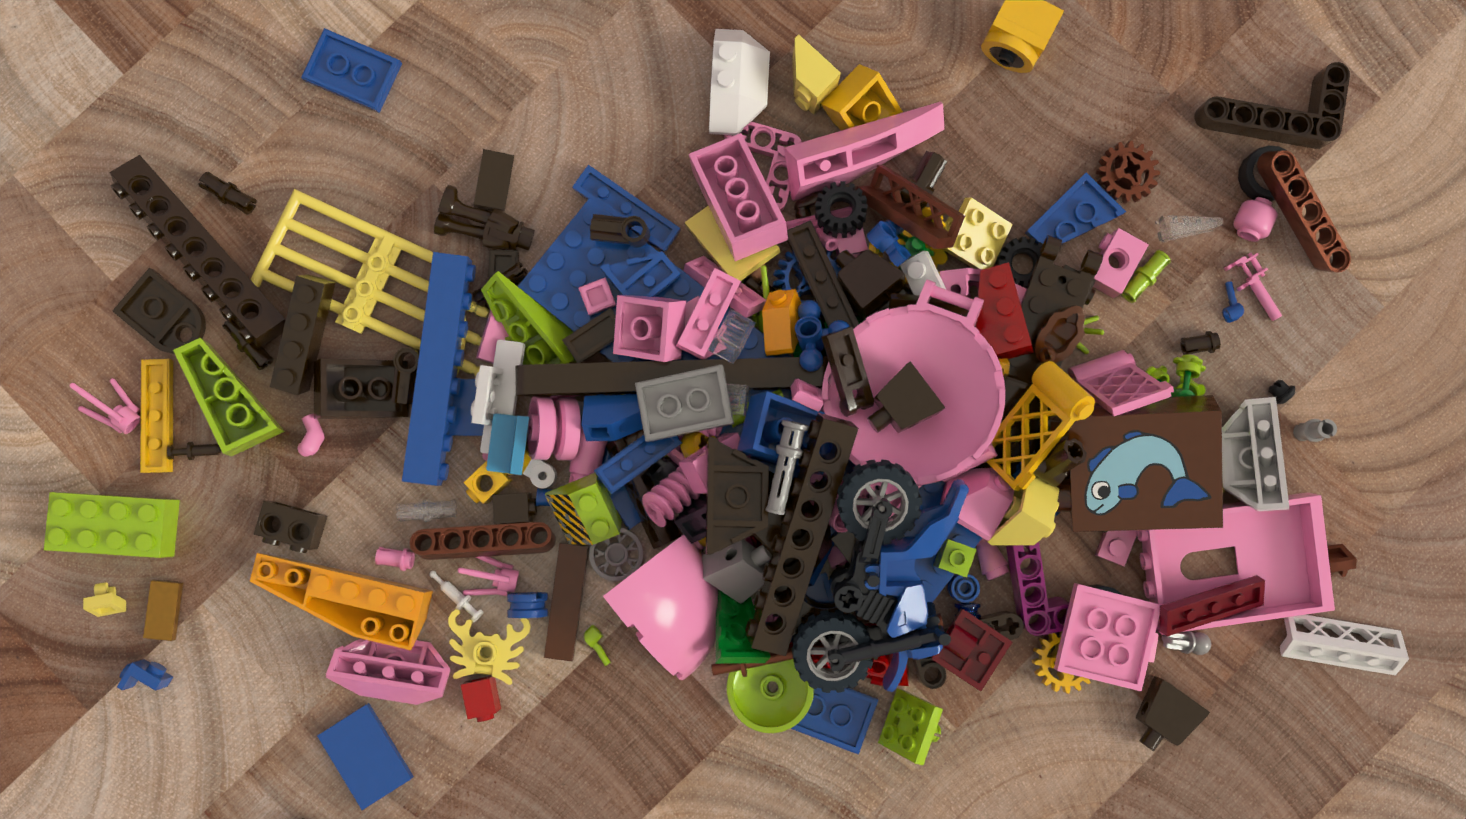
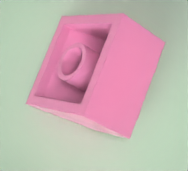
[613,295,686,362]

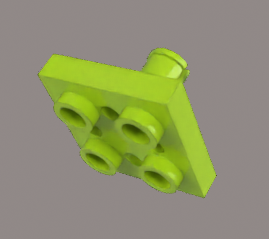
[878,688,943,765]

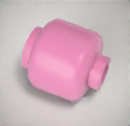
[1233,197,1278,242]

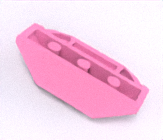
[326,639,450,705]

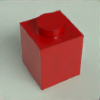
[461,675,501,722]

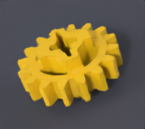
[1032,631,1091,694]

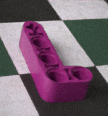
[1006,542,1069,636]

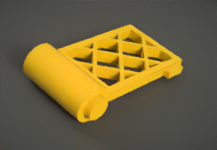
[986,361,1095,491]

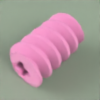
[642,466,700,527]

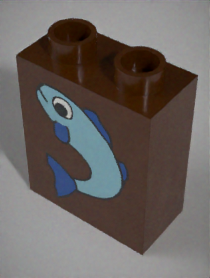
[1050,395,1223,532]

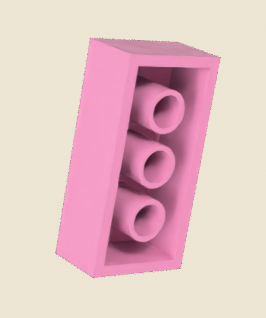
[689,133,788,261]

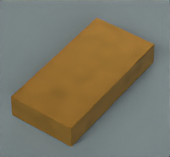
[143,580,183,641]

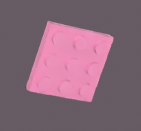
[1054,583,1161,691]

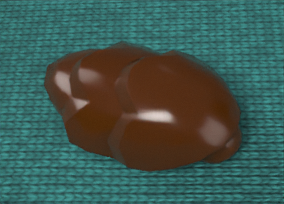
[1035,306,1085,363]

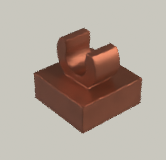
[1327,543,1357,577]

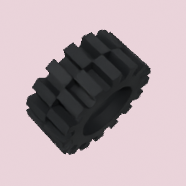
[815,181,868,238]
[995,237,1043,288]

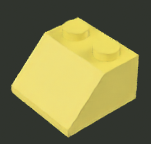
[792,34,841,114]
[987,476,1059,545]

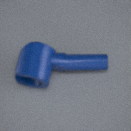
[1222,281,1244,323]

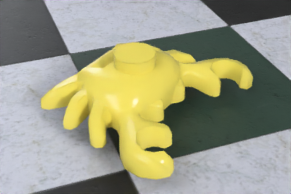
[448,609,531,685]

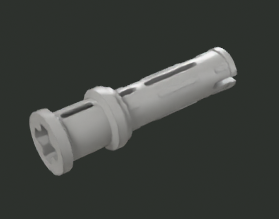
[766,420,809,515]

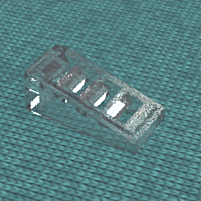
[1155,215,1224,243]
[708,309,756,364]

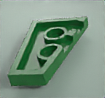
[715,589,771,664]

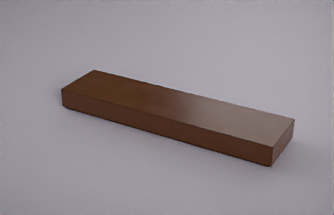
[544,543,589,661]

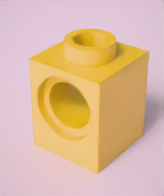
[463,461,513,504]

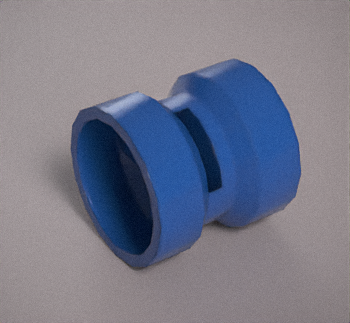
[947,574,980,603]

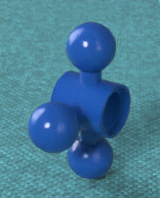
[795,300,850,372]

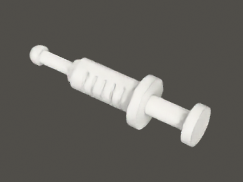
[429,571,484,623]

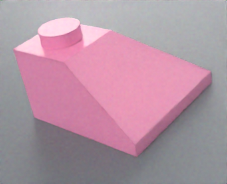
[940,468,1014,541]

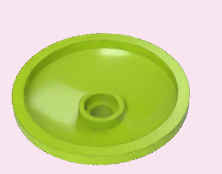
[727,659,814,733]

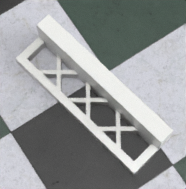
[1280,615,1409,675]

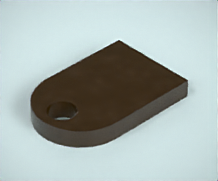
[112,268,206,354]

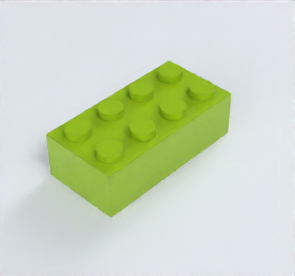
[44,492,180,558]

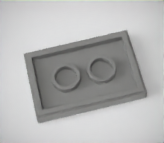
[635,364,734,442]

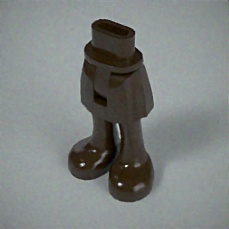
[434,185,535,251]

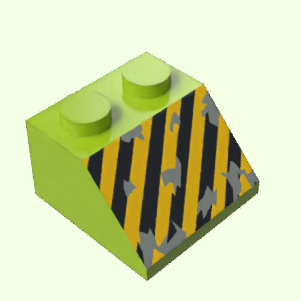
[545,473,622,545]

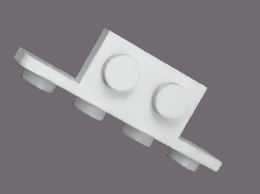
[471,340,525,454]

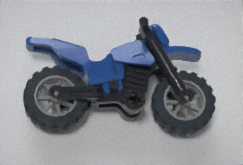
[792,459,969,693]

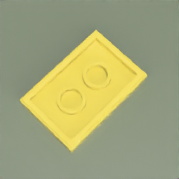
[685,206,781,281]

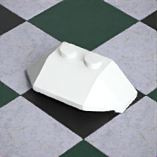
[709,29,770,135]
[1222,397,1289,511]

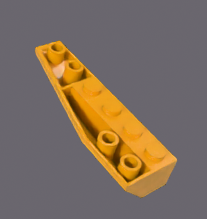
[250,553,433,650]

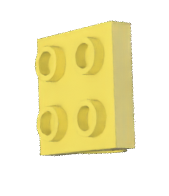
[942,198,1013,269]

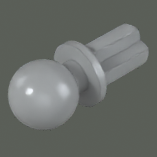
[1161,631,1211,655]

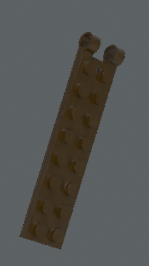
[1008,235,1103,382]

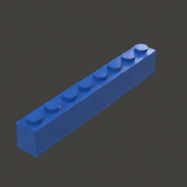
[402,252,476,486]

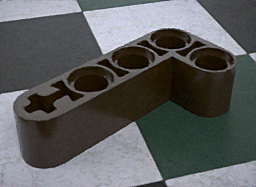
[912,611,1024,689]

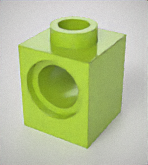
[933,539,977,578]

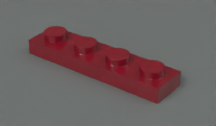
[1159,575,1265,636]

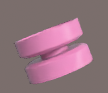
[527,396,581,461]

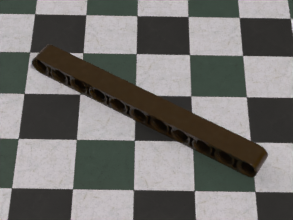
[515,356,829,396]

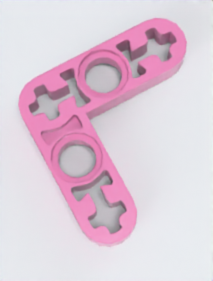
[724,122,802,211]

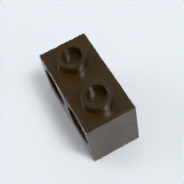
[254,501,328,553]

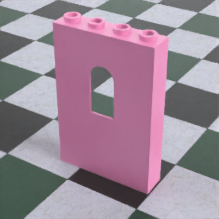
[1136,492,1335,635]

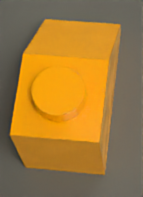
[762,289,801,356]

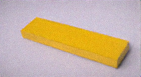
[140,359,174,473]

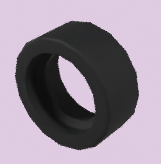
[1238,145,1292,201]

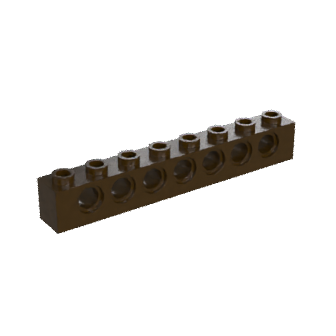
[110,155,285,350]
[745,413,859,656]

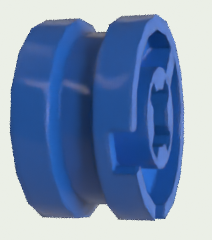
[507,592,548,618]

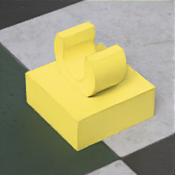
[83,582,126,617]

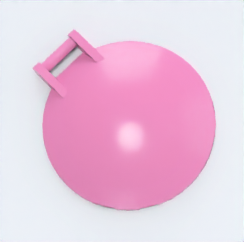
[822,279,1005,485]

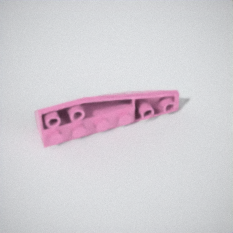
[784,102,944,201]

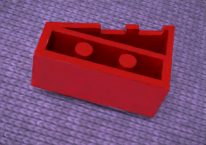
[976,262,1034,359]

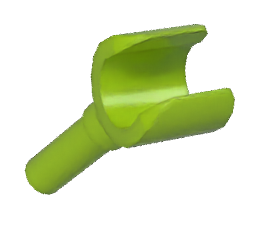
[584,625,611,666]

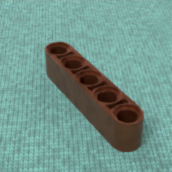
[1257,151,1351,273]
[410,522,556,560]

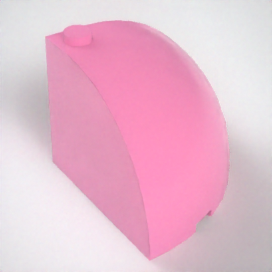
[603,534,718,680]

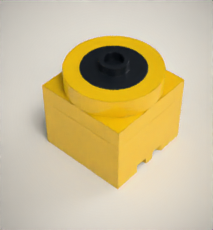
[981,0,1064,73]

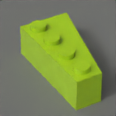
[173,338,285,457]

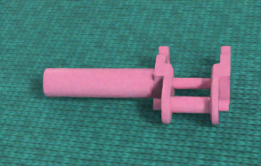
[1224,253,1282,321]

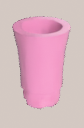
[569,426,608,483]

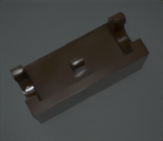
[473,149,514,212]

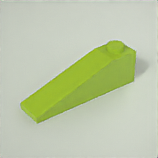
[481,271,576,365]

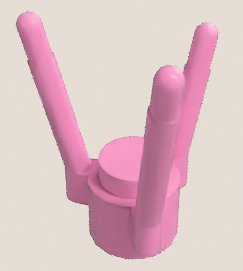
[69,378,141,434]
[458,556,519,596]

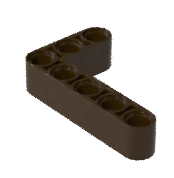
[1194,62,1350,149]

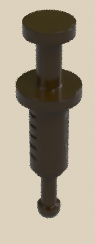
[167,442,221,460]

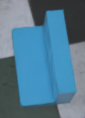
[486,413,529,475]

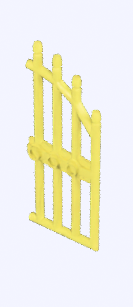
[250,189,490,377]

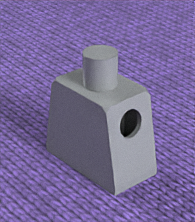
[702,539,773,604]

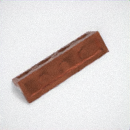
[856,165,965,249]

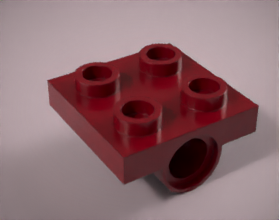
[929,608,1012,692]

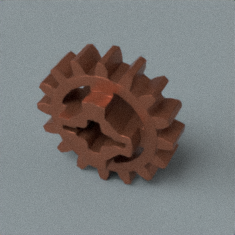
[1096,141,1160,204]

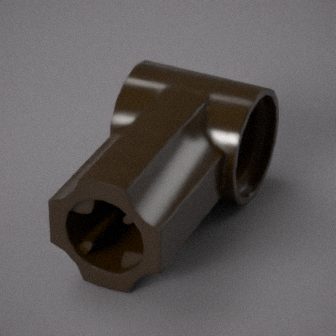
[900,151,947,210]
[590,214,650,247]
[391,348,420,405]
[1033,438,1087,487]

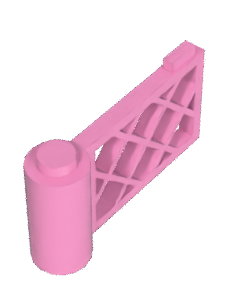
[1067,350,1174,416]

